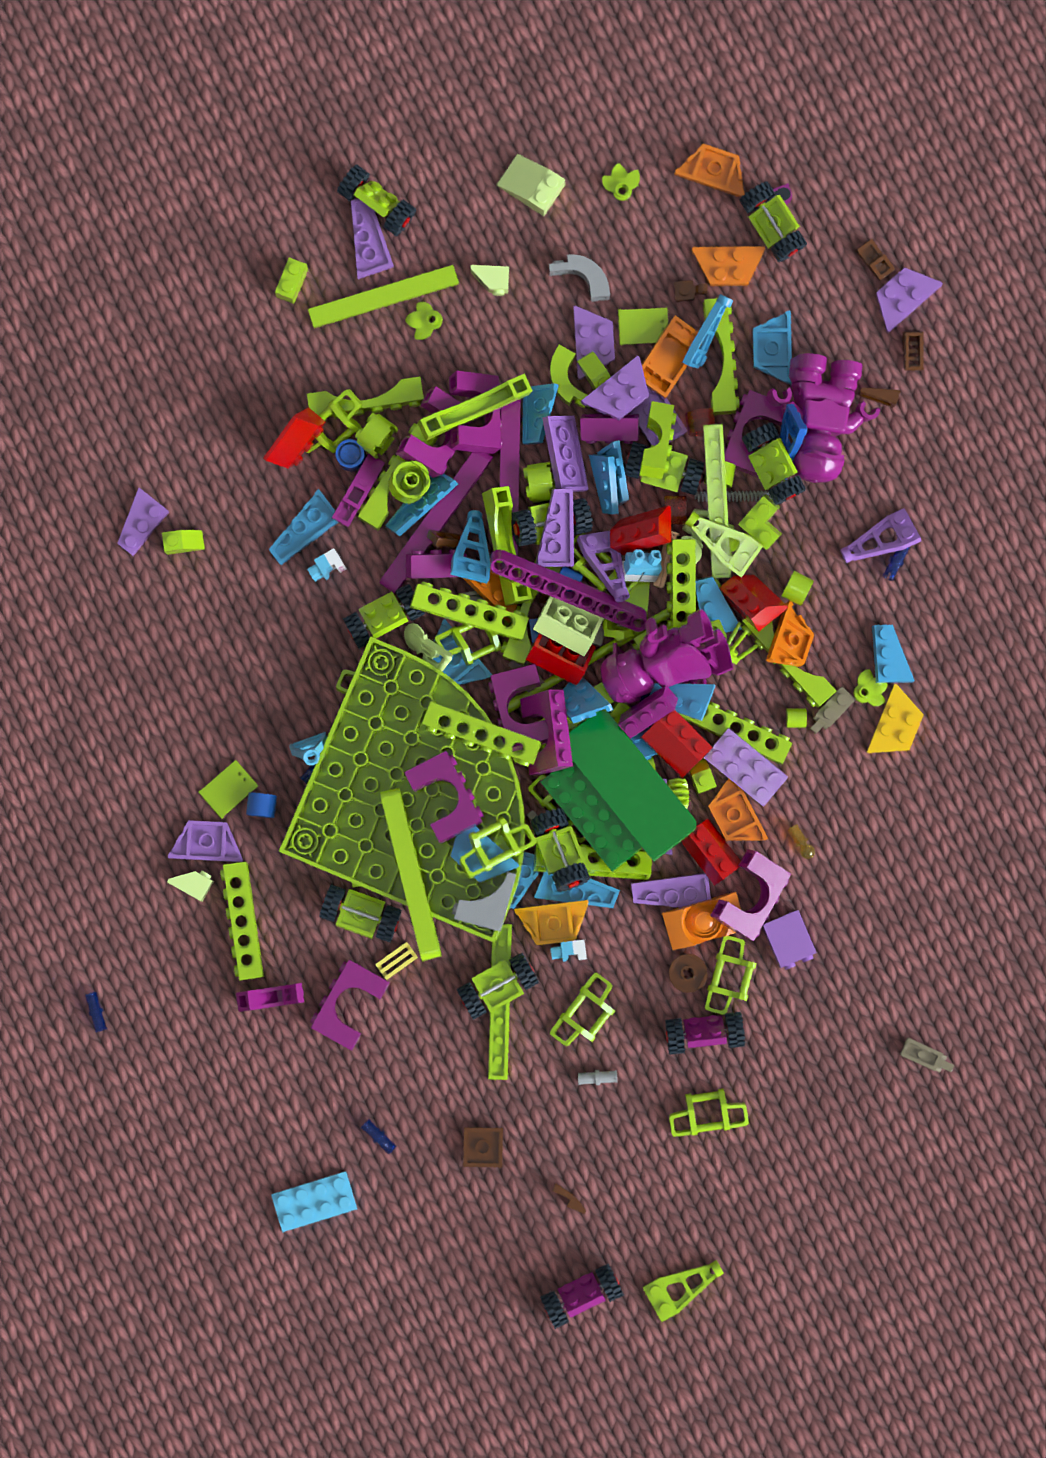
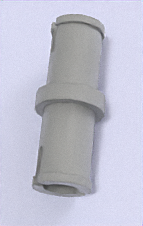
[578,1070,618,1085]

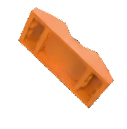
[641,315,702,399]
[662,891,741,950]

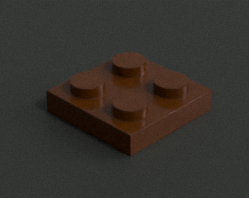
[463,1127,503,1168]

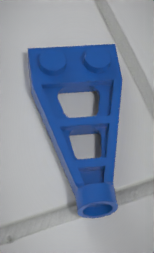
[779,404,807,480]

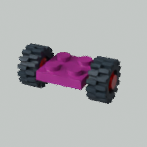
[665,1012,745,1055]
[540,1263,624,1329]

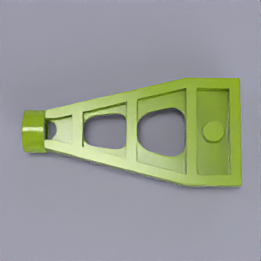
[685,511,764,577]
[643,1260,724,1322]

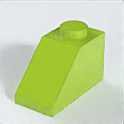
[577,351,611,390]
[162,530,205,555]
[689,757,717,795]

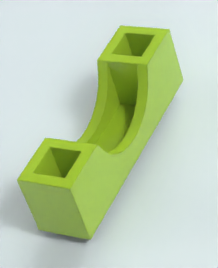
[639,401,677,479]

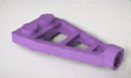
[840,508,921,563]
[577,531,630,602]

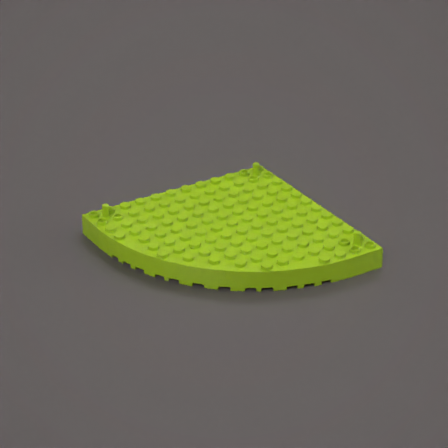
[279,637,526,943]

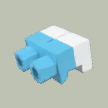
[307,548,346,582]
[622,549,662,582]
[551,940,587,962]

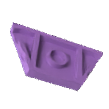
[876,268,943,333]
[573,306,615,380]
[581,356,649,420]
[168,820,243,862]

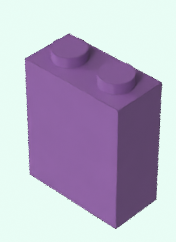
[762,910,817,970]

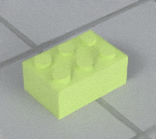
[533,596,604,656]

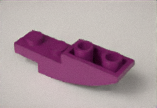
[332,453,385,528]

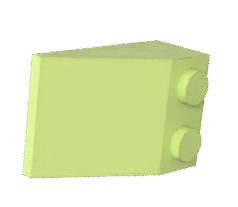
[497,154,565,216]

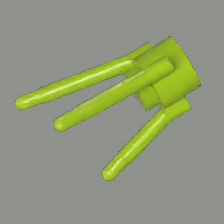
[727,622,758,664]

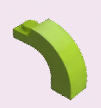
[550,345,590,409]

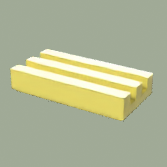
[375,942,418,980]

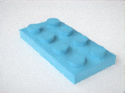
[271,1171,357,1232]

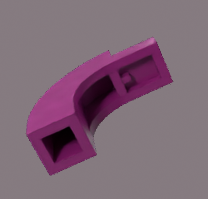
[236,983,304,1012]

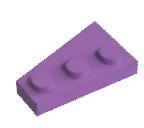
[117,488,169,556]

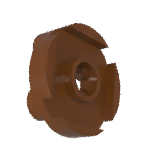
[669,954,708,993]

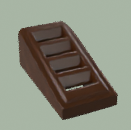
[902,331,924,371]
[858,388,901,408]

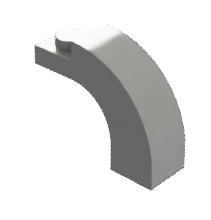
[549,254,610,302]

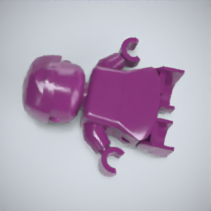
[767,353,880,483]
[600,609,733,704]

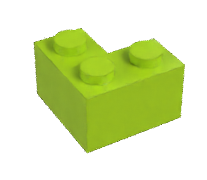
[738,494,782,550]

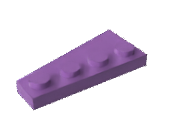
[351,199,394,279]
[536,489,574,567]
[631,873,711,908]

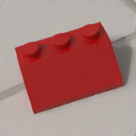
[263,407,326,469]
[610,505,671,555]
[719,575,788,632]
[525,633,596,685]
[641,710,713,778]
[681,818,741,886]

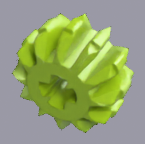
[667,778,689,809]

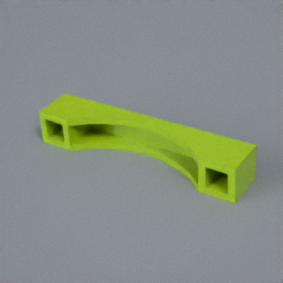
[703,298,739,415]
[418,374,532,441]
[307,377,424,421]
[357,420,439,531]
[482,486,532,606]
[501,554,562,666]
[741,619,837,708]

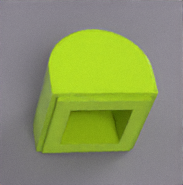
[786,708,807,728]

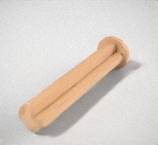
[653,531,680,588]

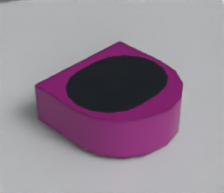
[773,184,792,205]

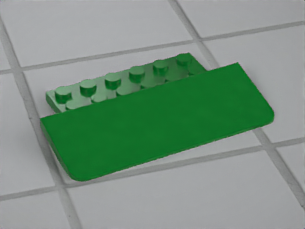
[540,711,696,872]

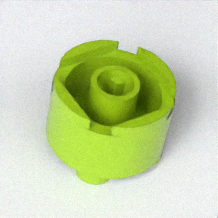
[355,413,398,459]
[388,461,430,504]
[523,462,556,503]

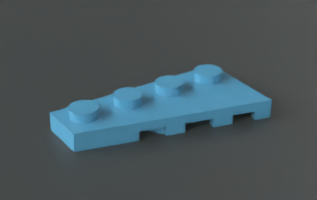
[269,489,338,565]
[534,872,620,908]

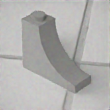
[452,872,516,931]

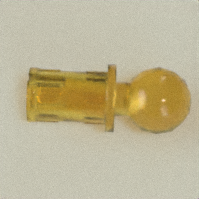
[787,824,815,859]

